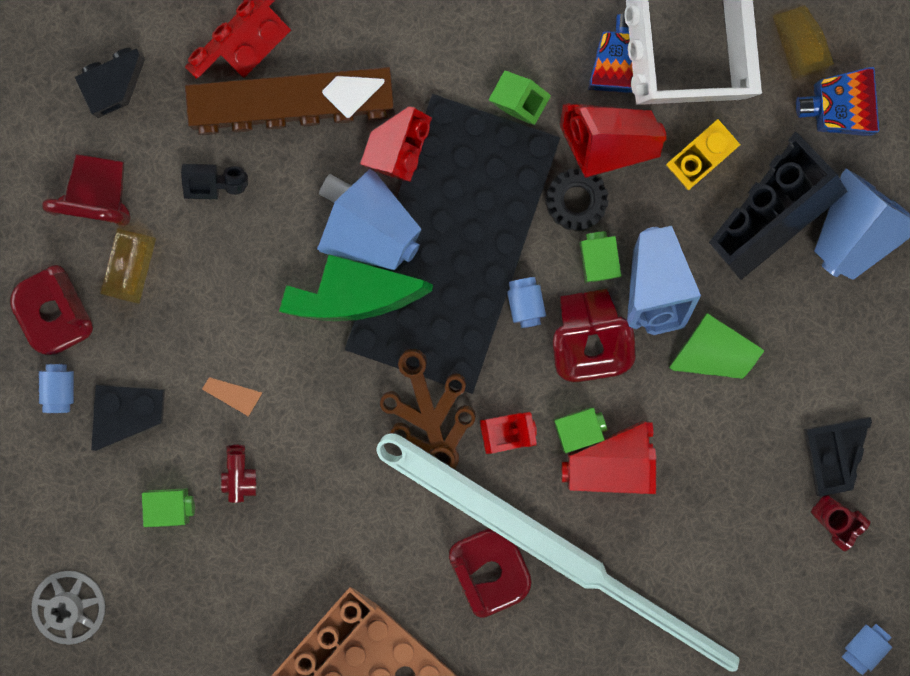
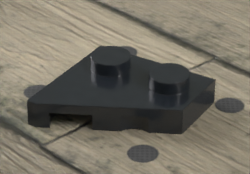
[91,385,165,451]
[804,417,872,497]

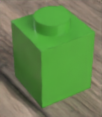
[489,71,551,125]
[579,231,621,283]
[553,407,608,453]
[142,488,195,527]

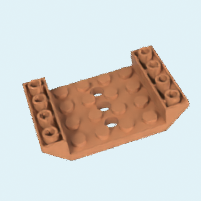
[271,587,457,676]

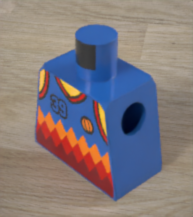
[588,14,633,93]
[796,67,879,136]

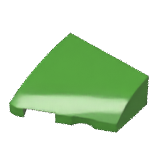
[669,313,765,379]

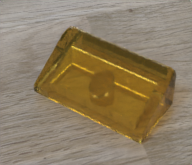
[100,229,156,304]

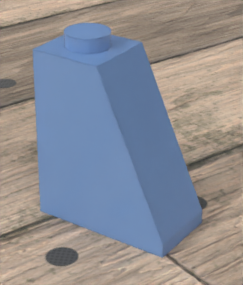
[815,168,910,280]
[317,169,421,270]
[627,226,701,335]

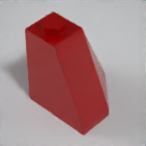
[560,103,666,178]
[561,421,656,494]

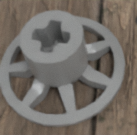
[31,571,105,645]

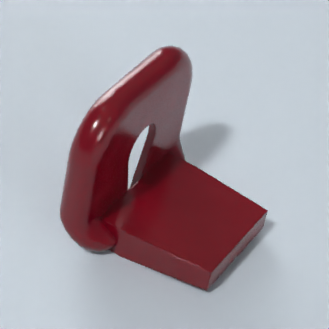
[42,154,130,227]
[10,265,93,355]
[553,289,636,382]
[449,528,531,618]

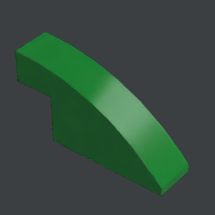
[279,255,433,321]

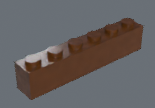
[185,67,394,135]

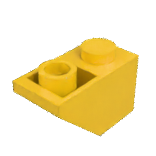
[666,119,741,190]

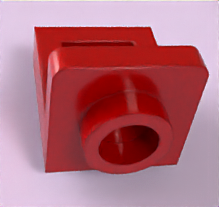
[480,412,537,454]

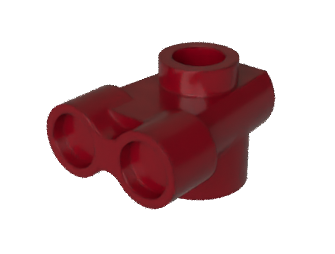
[221,444,256,503]
[811,495,870,552]

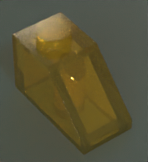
[773,6,834,80]

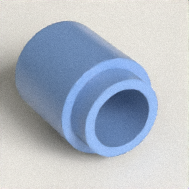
[507,277,546,328]
[39,364,74,413]
[842,624,893,676]

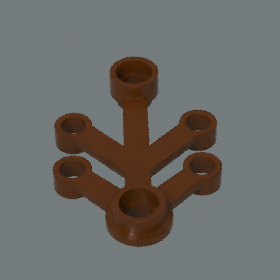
[380,349,476,470]

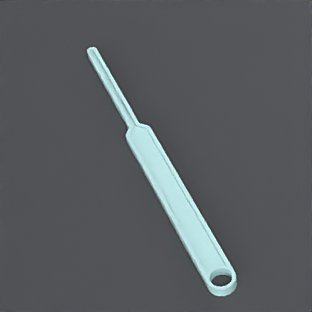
[377,433,740,672]

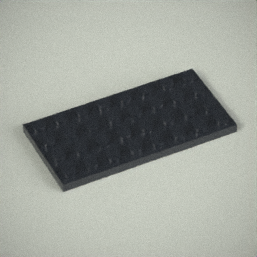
[345,94,560,394]

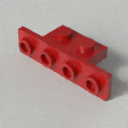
[185,0,291,79]

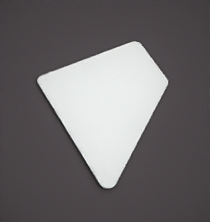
[322,76,385,118]

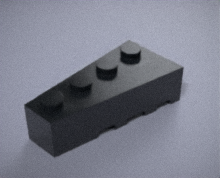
[709,131,848,280]

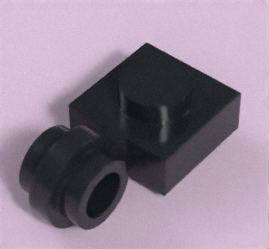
[181,164,248,200]

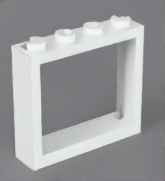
[624,0,762,105]

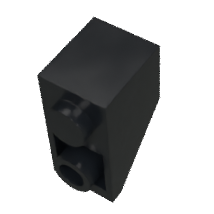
[75,47,145,118]

